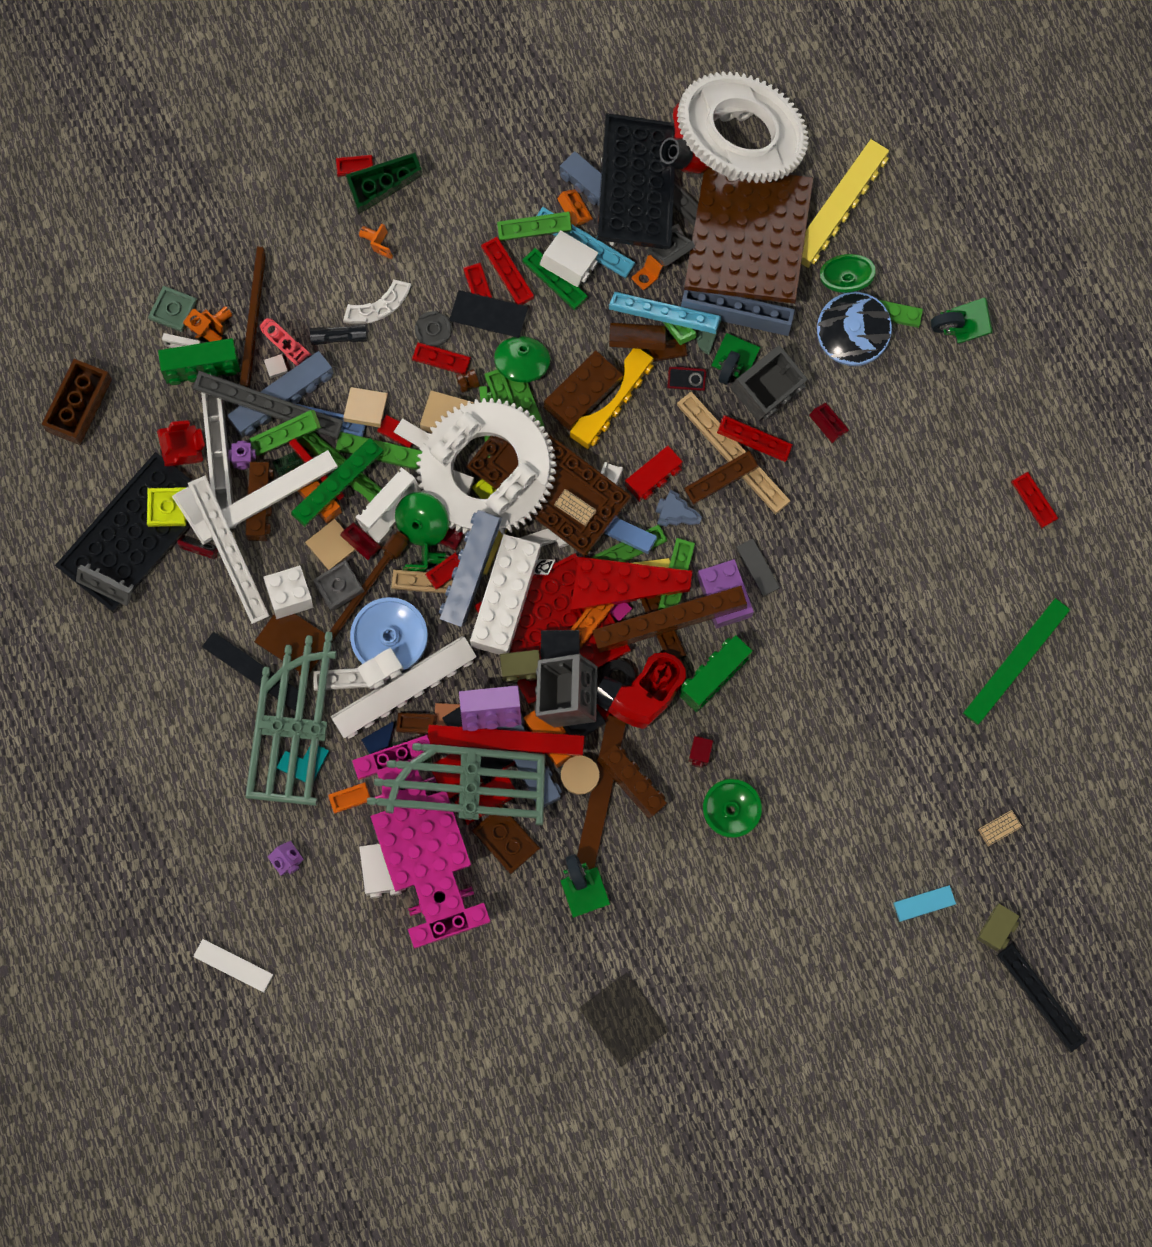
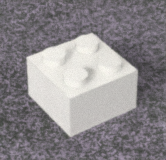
[263,566,313,619]

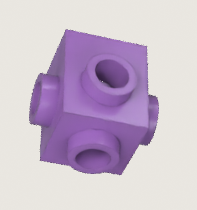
[228,441,256,469]
[268,841,304,876]

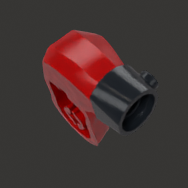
[660,103,710,174]
[597,652,686,729]

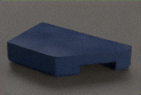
[361,722,394,754]

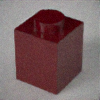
[688,736,713,768]

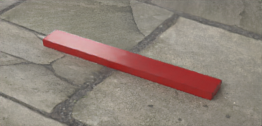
[428,725,585,756]

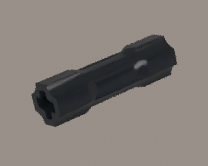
[310,324,367,345]

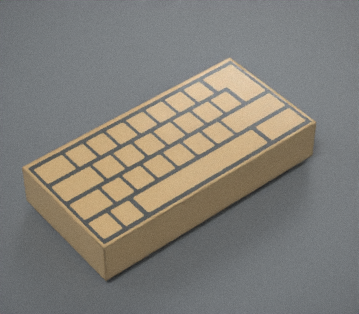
[554,489,597,527]
[978,810,1022,846]

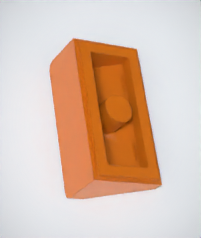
[557,189,593,227]

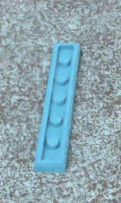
[537,207,636,279]
[609,292,721,334]

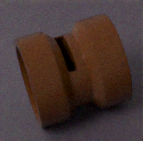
[456,369,480,393]

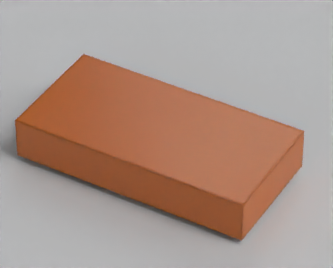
[328,782,370,814]

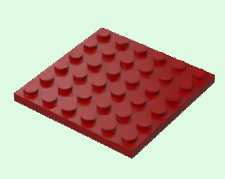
[474,553,631,705]

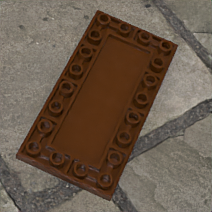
[466,431,632,557]

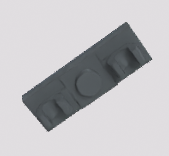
[76,564,134,606]

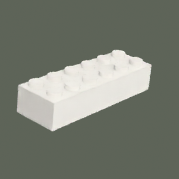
[470,534,541,655]

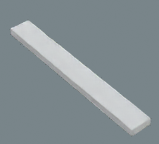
[194,450,338,543]
[188,475,269,624]

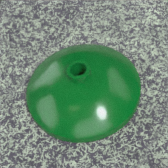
[820,254,876,293]
[494,336,550,383]
[395,492,449,546]
[703,779,762,838]

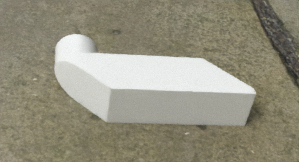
[520,529,568,548]

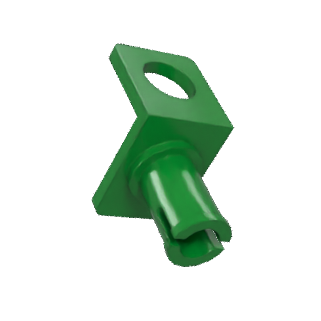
[403,543,446,571]

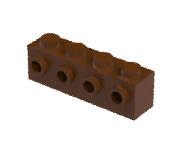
[246,462,274,541]
[597,744,667,819]

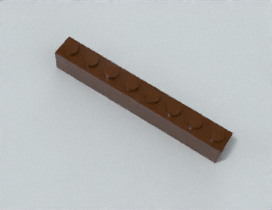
[592,586,747,653]

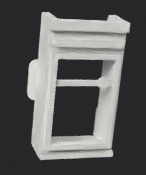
[355,467,421,545]

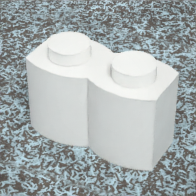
[357,648,404,690]

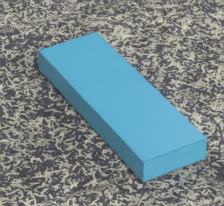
[893,885,956,922]

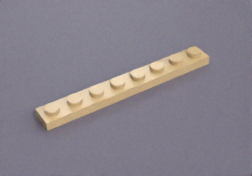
[677,392,790,515]

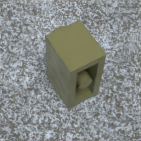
[500,650,540,683]
[976,904,1019,951]

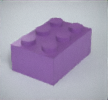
[697,559,754,629]
[459,686,521,731]

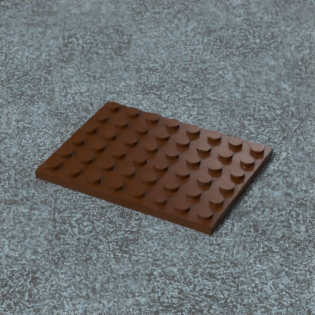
[684,168,813,304]

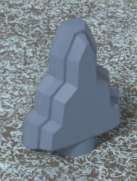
[656,490,702,527]

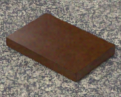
[609,323,666,350]
[472,805,540,875]

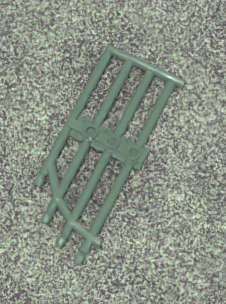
[245,632,337,806]
[367,743,545,825]

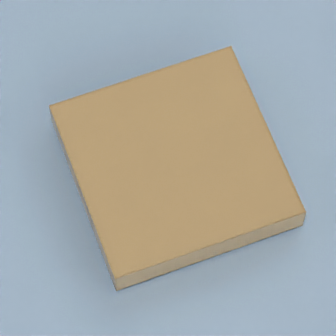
[343,387,388,428]
[305,519,356,570]

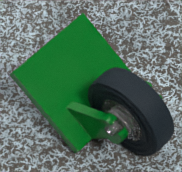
[931,297,993,344]
[711,333,760,385]
[560,854,611,918]

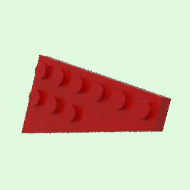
[570,557,692,612]

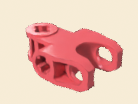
[260,318,312,366]

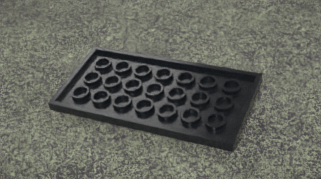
[597,113,675,250]
[55,452,192,613]

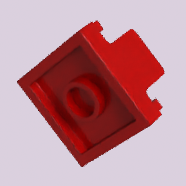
[157,420,205,466]

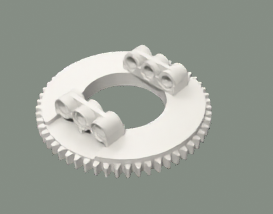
[677,72,809,183]
[416,398,557,537]

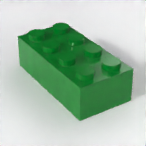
[158,338,241,385]
[680,635,752,713]

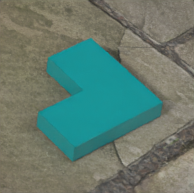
[276,744,330,783]

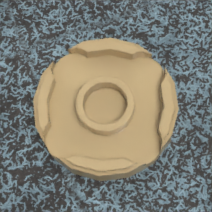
[561,756,599,795]

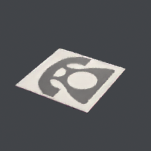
[534,559,555,575]

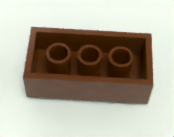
[544,350,623,431]
[41,359,112,445]

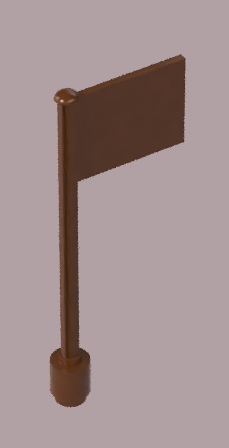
[254,531,409,676]

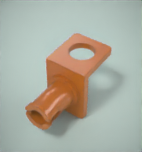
[359,224,393,259]
[631,255,664,290]
[190,306,232,336]
[183,309,223,342]

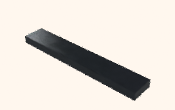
[202,631,307,712]
[996,943,1087,1053]

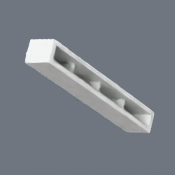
[201,393,236,529]
[330,636,476,739]

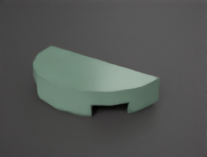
[697,321,721,355]

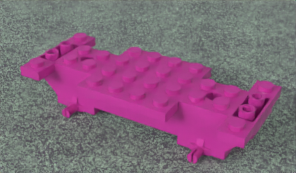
[352,735,491,949]

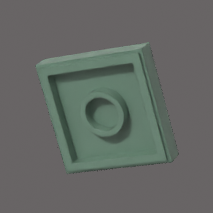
[148,286,198,332]

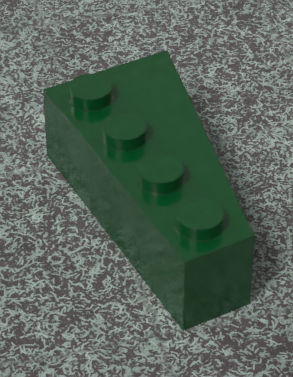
[346,152,422,215]

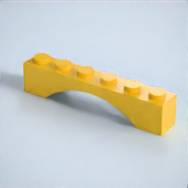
[570,348,654,449]

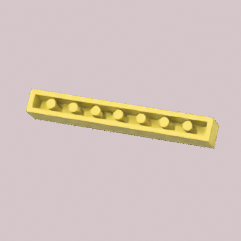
[801,139,889,268]

